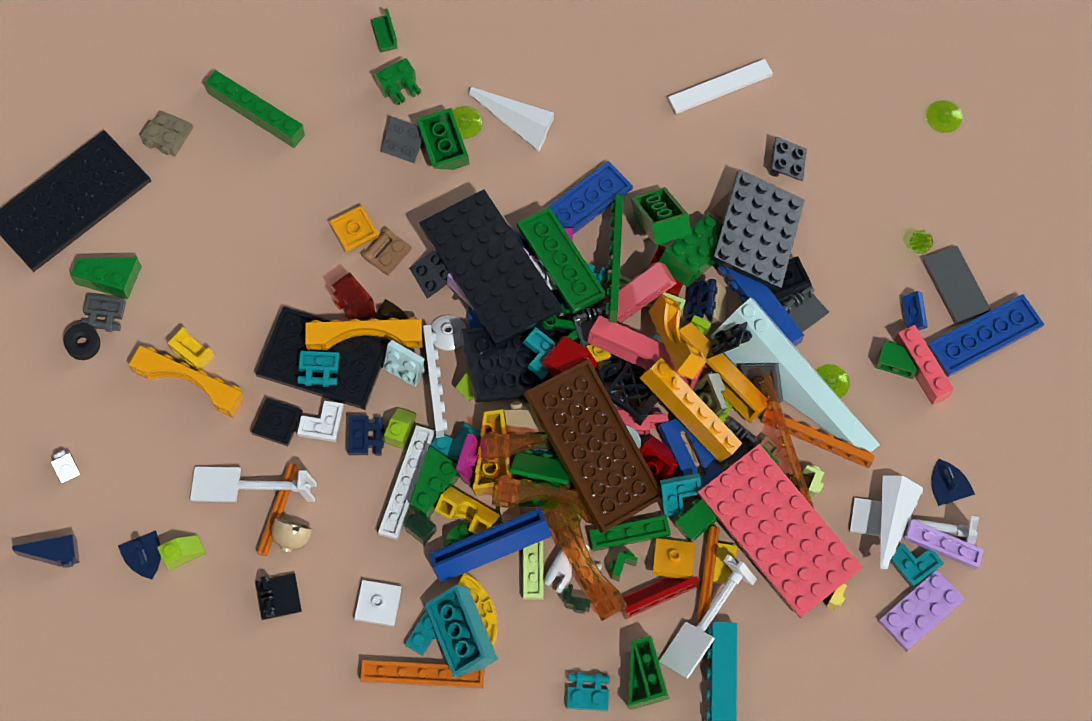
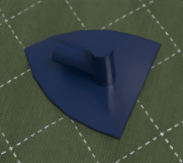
[932,459,975,506]
[118,531,161,580]

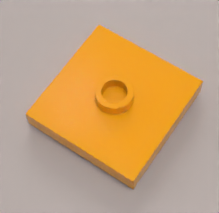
[329,205,379,253]
[652,538,696,579]

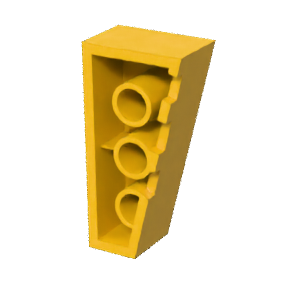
[473,409,515,496]

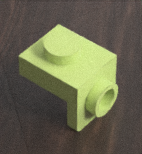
[802,465,825,499]

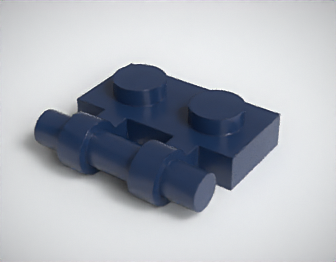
[685,279,718,322]
[348,416,384,456]

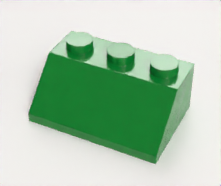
[417,108,470,170]
[510,450,572,488]

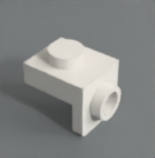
[51,450,80,483]

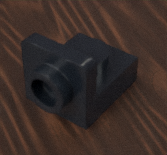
[595,359,623,387]

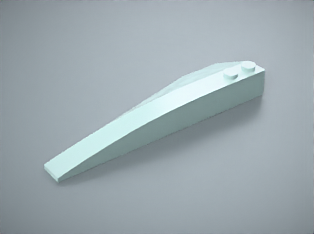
[710,298,880,452]

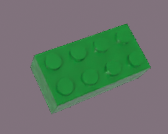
[630,187,692,245]
[660,214,721,287]

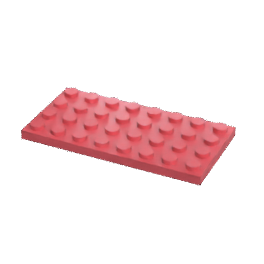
[697,444,863,618]

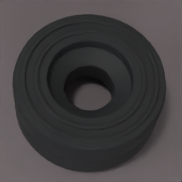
[63,324,101,360]

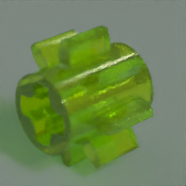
[910,230,933,254]

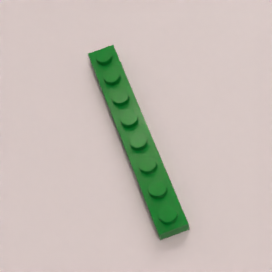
[606,195,623,323]

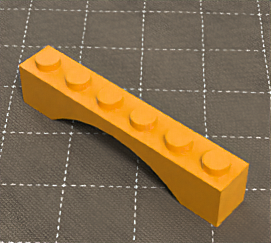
[648,294,706,379]
[305,317,423,351]
[128,346,244,418]

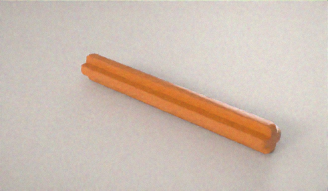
[257,463,299,556]
[697,526,720,622]

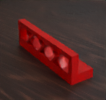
[617,576,699,620]

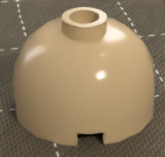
[271,518,313,552]

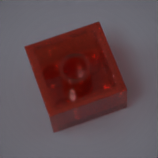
[331,272,376,321]

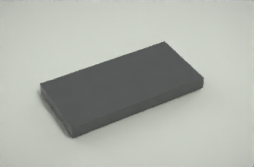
[923,246,991,324]

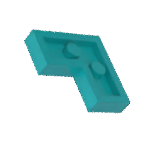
[523,327,556,380]
[430,423,481,463]
[660,473,701,517]
[890,543,944,588]
[405,610,440,656]

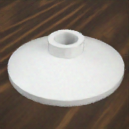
[431,315,466,351]

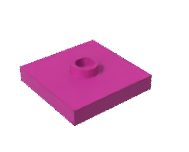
[456,434,480,485]

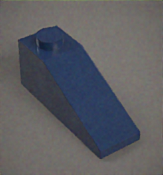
[12,535,80,568]

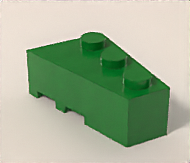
[70,257,142,299]
[410,446,460,521]
[628,636,670,710]

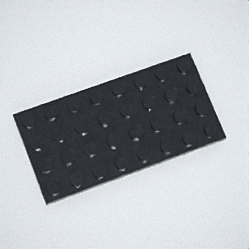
[0,130,151,273]
[419,189,563,346]

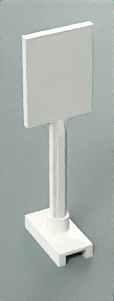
[190,467,317,502]
[850,498,979,546]
[659,554,757,679]

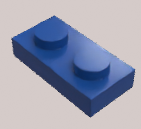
[902,291,928,331]

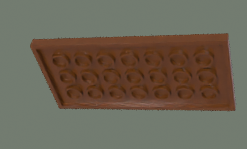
[523,359,662,534]

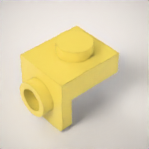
[826,584,847,611]

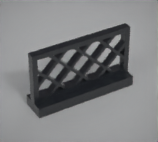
[607,362,660,426]

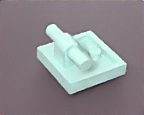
[383,340,428,387]

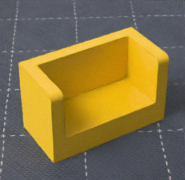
[167,327,214,371]

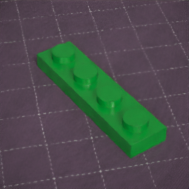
[589,515,671,551]

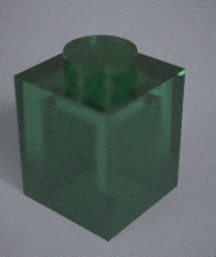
[405,511,437,546]

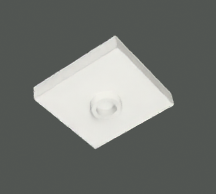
[354,580,402,627]

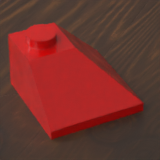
[640,436,678,488]

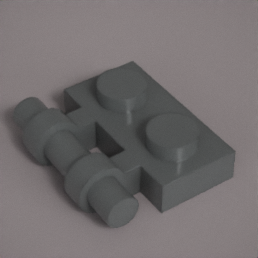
[81,295,126,332]

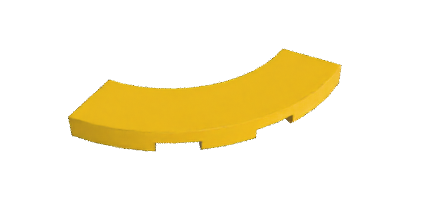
[457,573,497,647]

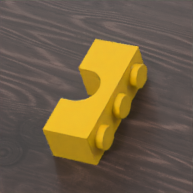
[434,486,501,534]

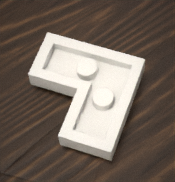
[297,401,344,442]

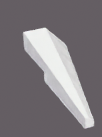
[469,87,554,152]
[880,476,923,569]

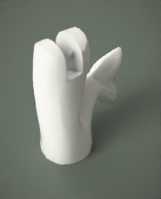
[544,537,602,594]

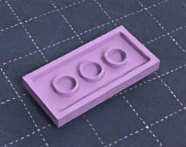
[878,570,965,652]

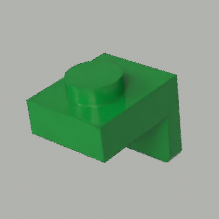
[443,521,475,547]
[609,551,638,582]

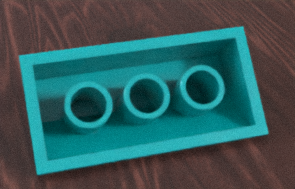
[424,585,498,677]

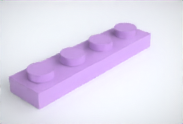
[904,520,984,569]

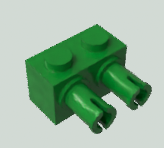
[375,58,422,105]

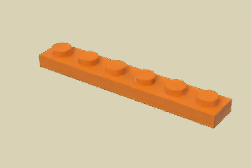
[761,409,875,469]
[360,660,485,689]

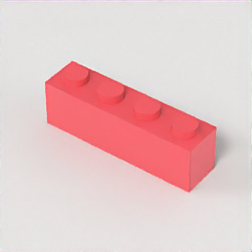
[602,262,677,324]
[894,325,954,405]

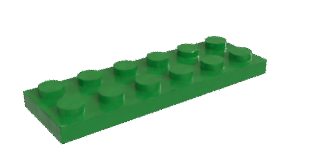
[517,207,607,314]

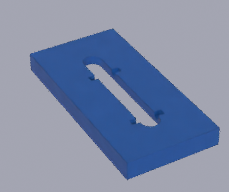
[658,418,723,489]

